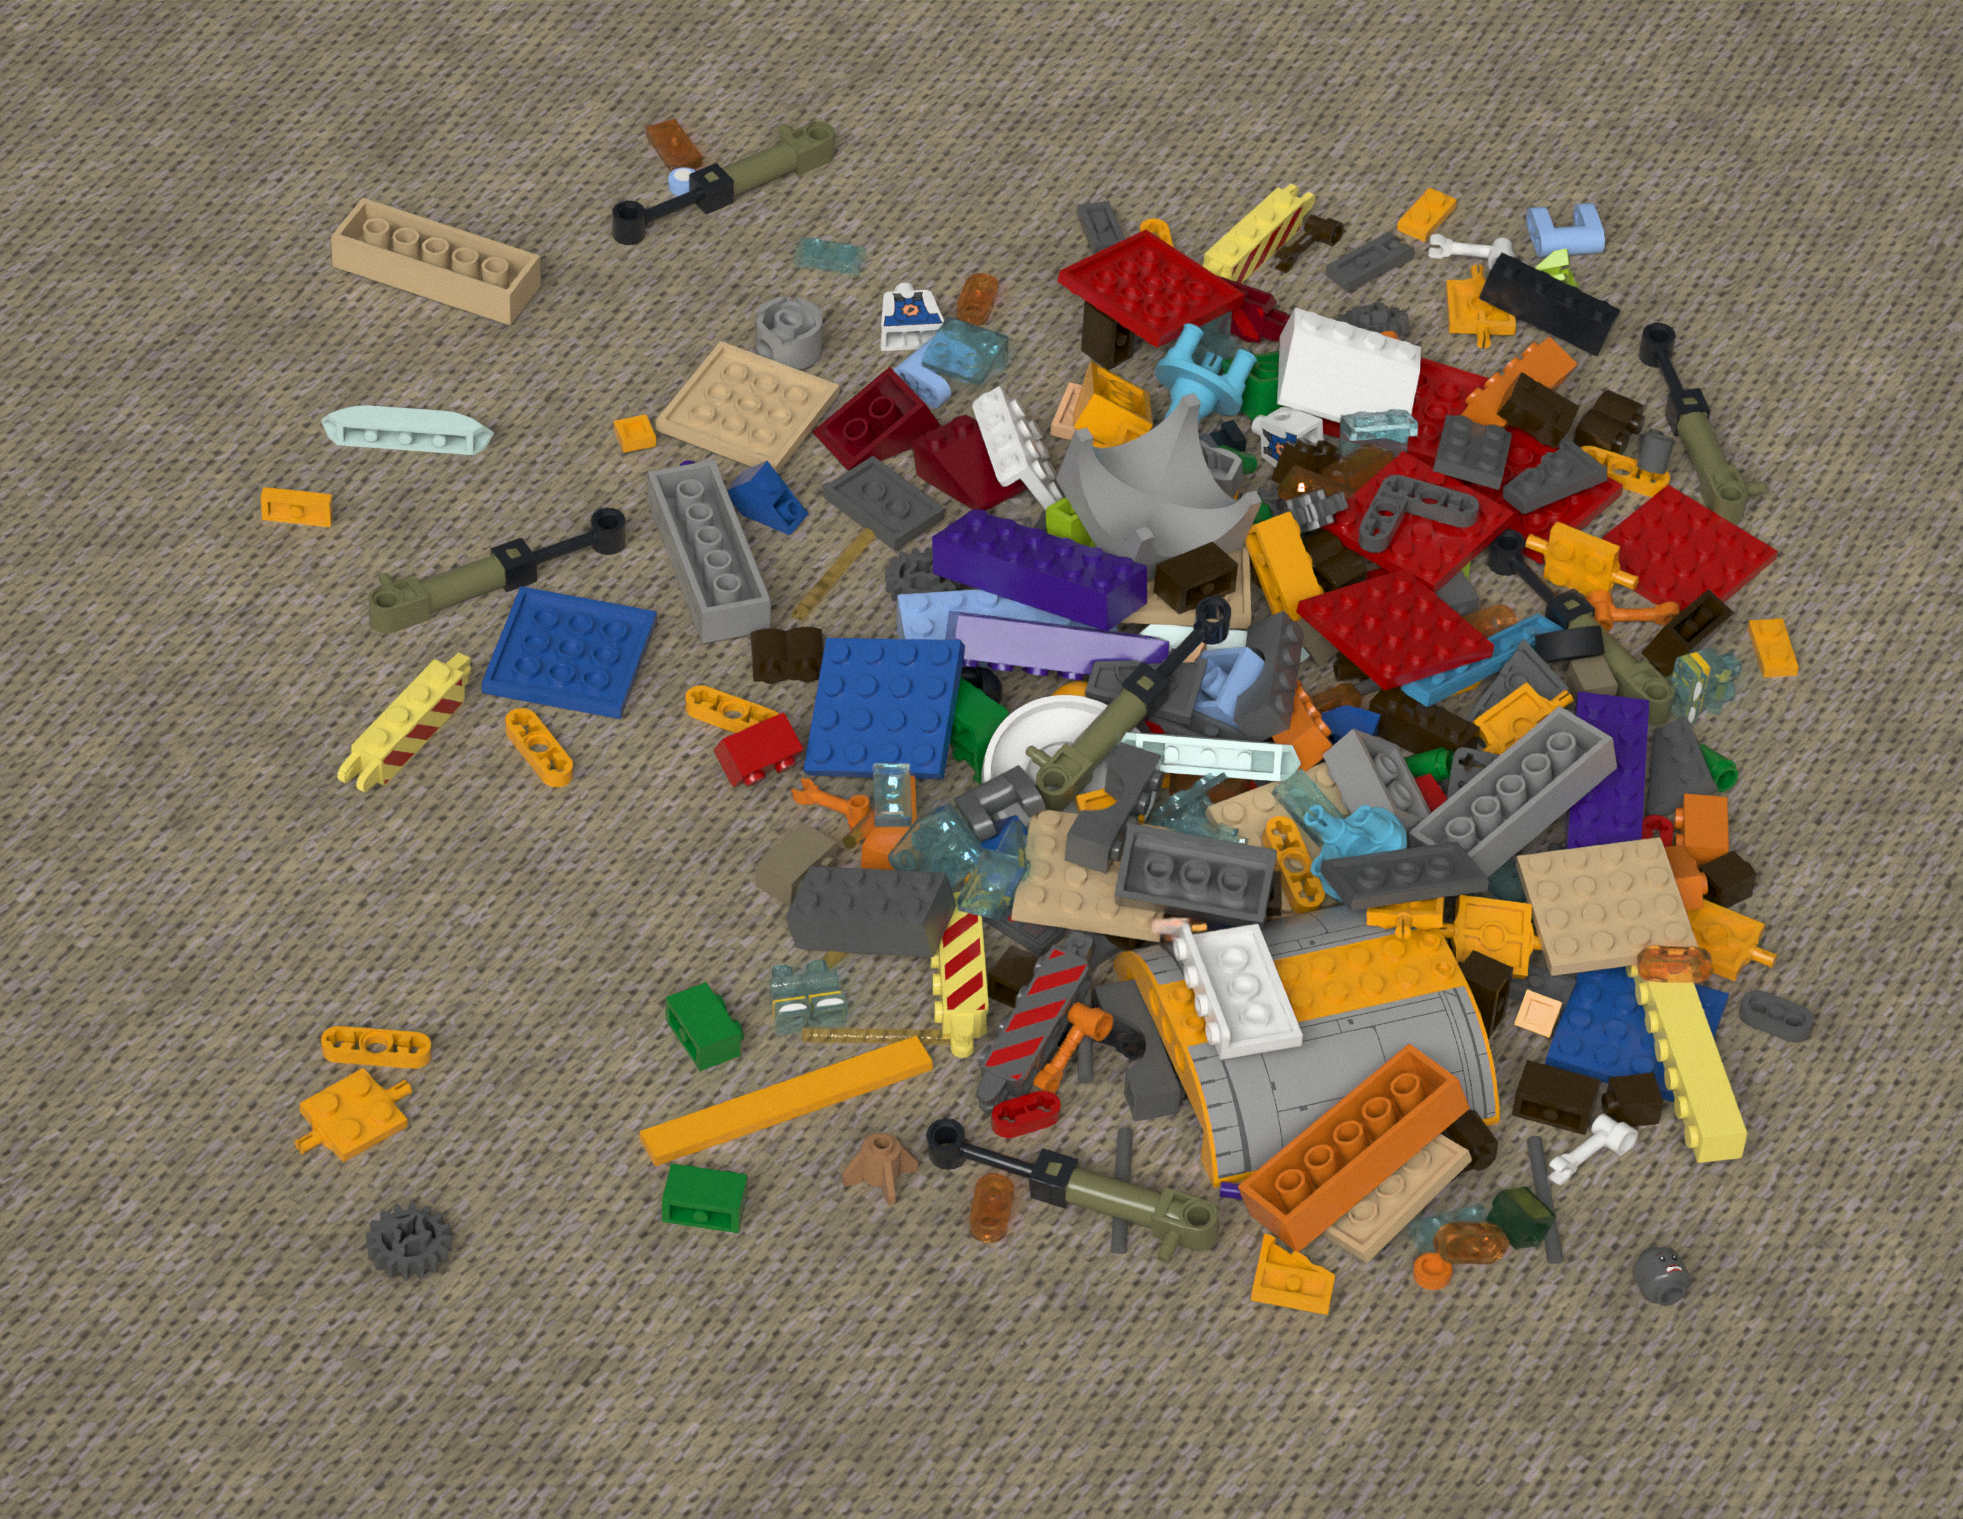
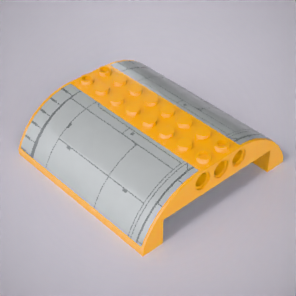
[1113,904,1500,1188]

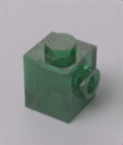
[1485,1186,1557,1250]

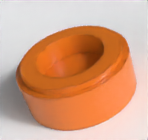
[1413,1252,1453,1290]

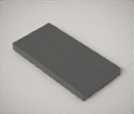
[1320,841,1489,911]

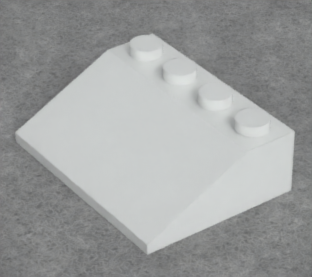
[1277,308,1421,443]

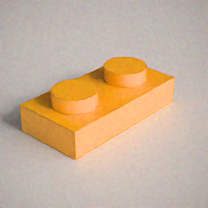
[1397,187,1457,242]
[260,487,333,527]
[1747,618,1799,678]

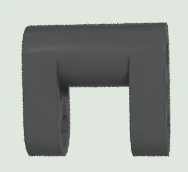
[954,765,1046,843]

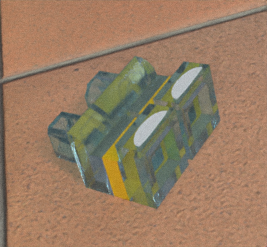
[1671,647,1742,725]
[769,959,848,1036]

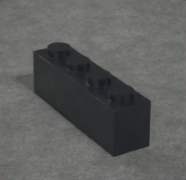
[1478,252,1621,357]

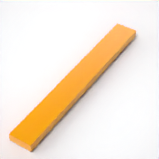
[639,1036,933,1166]

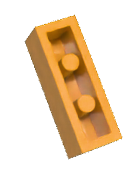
[1245,511,1324,622]

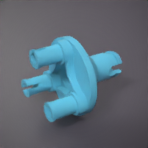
[1154,324,1257,424]
[1304,805,1407,903]

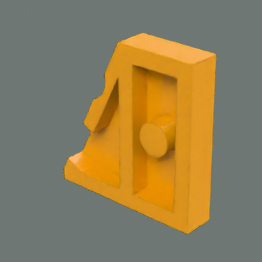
[1251,1233,1336,1315]

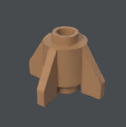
[842,1133,918,1205]

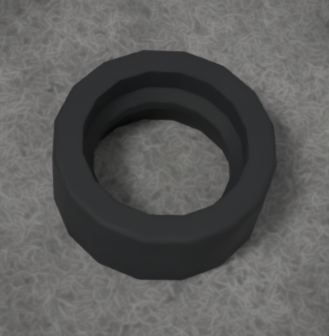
[1535,625,1605,663]

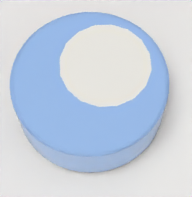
[668,168,696,196]

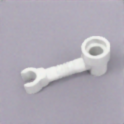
[1428,234,1515,270]
[1548,1114,1638,1185]

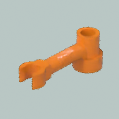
[1585,590,1680,631]
[791,778,878,839]
[1033,1002,1113,1094]

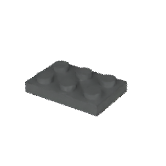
[1433,414,1512,490]
[823,456,945,551]

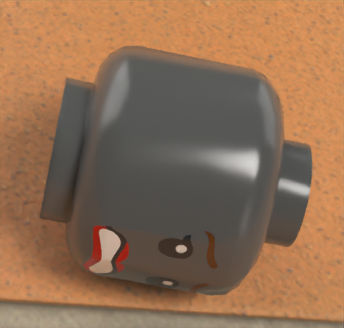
[1632,1247,1690,1306]

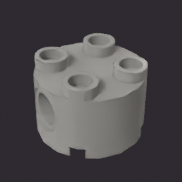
[755,297,823,370]

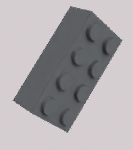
[1114,823,1277,931]
[785,866,957,957]

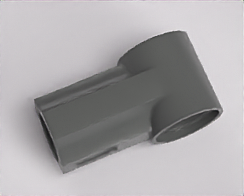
[1636,428,1675,474]

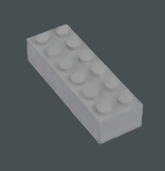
[648,460,771,643]
[1408,706,1617,895]

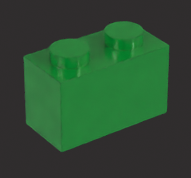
[666,982,744,1071]
[662,1163,748,1234]

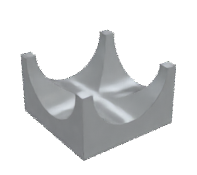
[1056,393,1262,581]

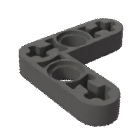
[1358,475,1479,553]

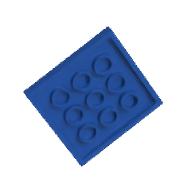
[482,586,657,719]
[803,638,965,779]
[1545,966,1729,1102]

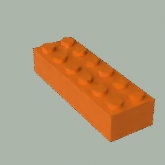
[1237,1043,1470,1252]

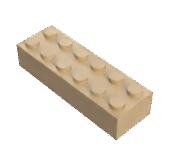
[331,197,541,326]

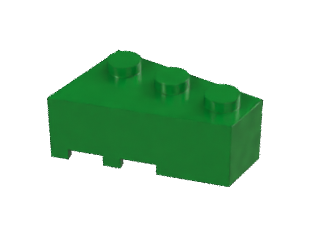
[950,676,1010,785]

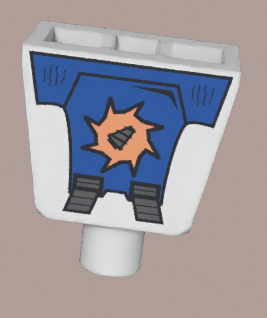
[880,283,945,351]
[1252,406,1323,467]

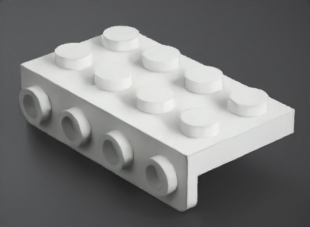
[972,386,1065,510]
[1173,924,1303,1060]

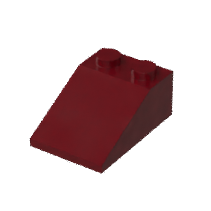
[812,366,941,471]
[912,414,1028,511]

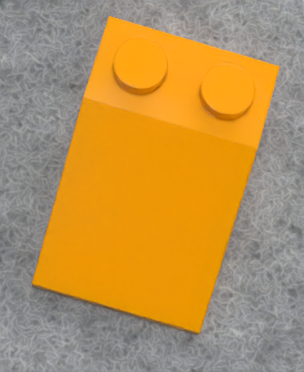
[1073,361,1153,443]

